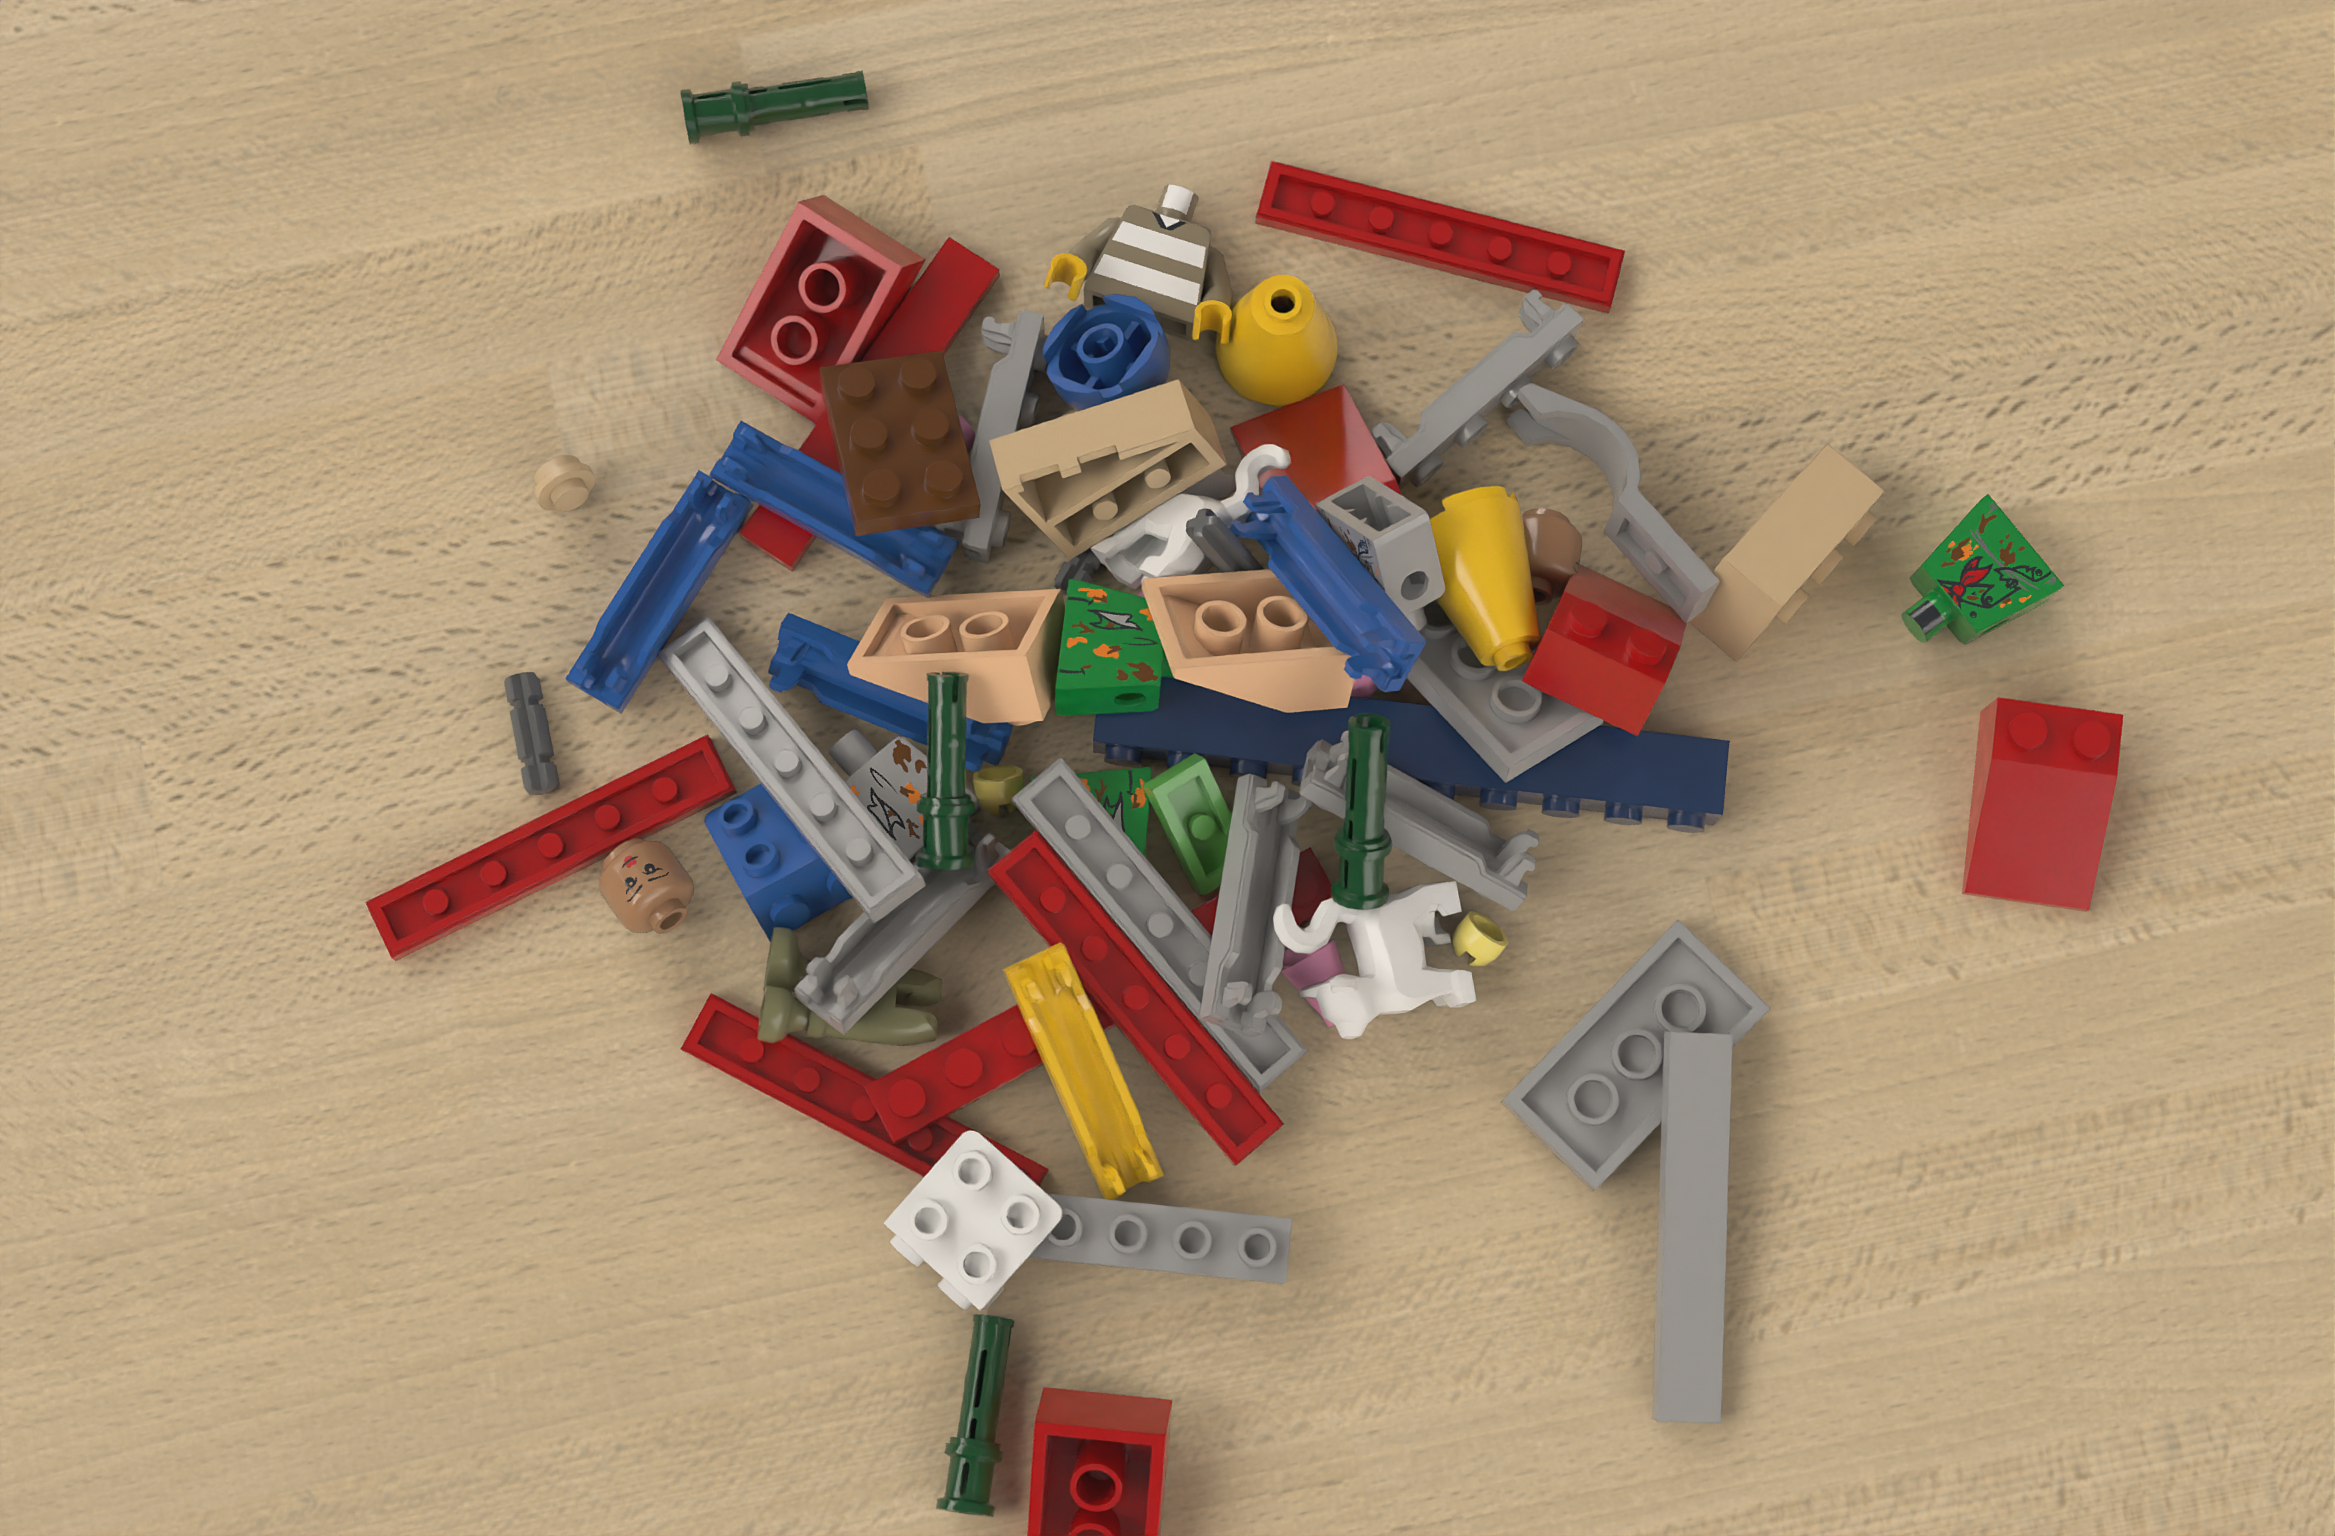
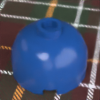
[1043,294,1171,411]

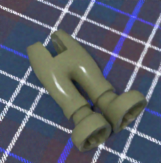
[758,926,943,1046]

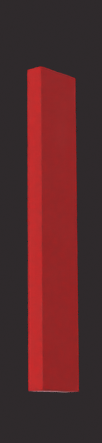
[1255,160,1625,314]
[739,237,1000,572]
[365,734,737,961]
[986,830,1284,1166]
[681,993,1049,1187]

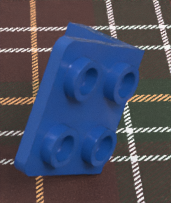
[704,784,853,942]

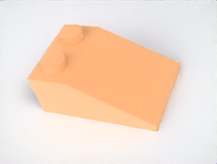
[1142,569,1355,713]
[847,589,1065,726]

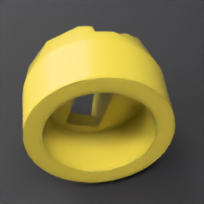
[973,765,1025,815]
[1452,911,1509,967]

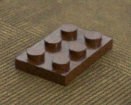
[820,351,981,536]

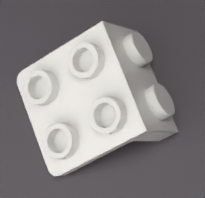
[884,1131,1063,1311]

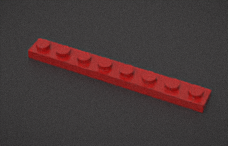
[864,847,1332,1145]

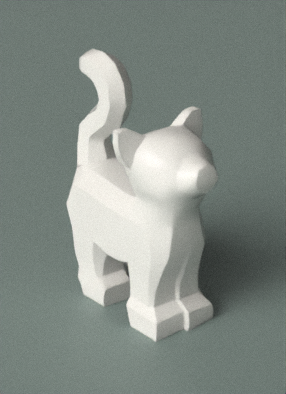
[1090,444,1291,589]
[1273,881,1476,1039]

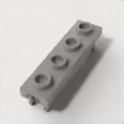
[1372,290,1584,491]
[933,310,1048,564]
[1299,730,1539,912]
[1199,774,1313,1037]
[795,817,1011,1035]
[1028,1193,1292,1284]

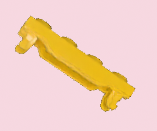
[1002,942,1164,1200]

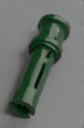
[680,70,869,144]
[916,672,975,870]
[1331,713,1392,910]
[936,1314,1014,1517]

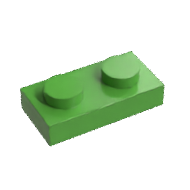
[1142,753,1232,896]

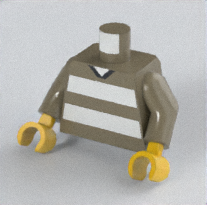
[1044,185,1233,344]

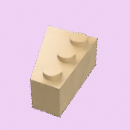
[989,379,1227,560]
[1689,443,1885,662]

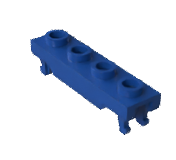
[710,421,959,598]
[565,470,754,714]
[1229,475,1427,692]
[768,612,1014,772]

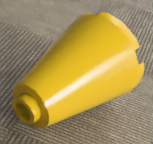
[1216,275,1338,408]
[1430,486,1541,671]

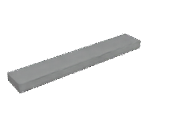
[658,617,926,924]
[1010,758,1308,1093]
[1652,1032,1733,1423]

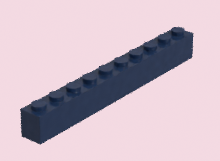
[1093,677,1730,833]

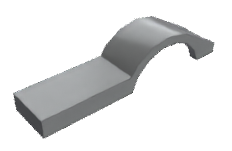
[1506,383,1720,623]

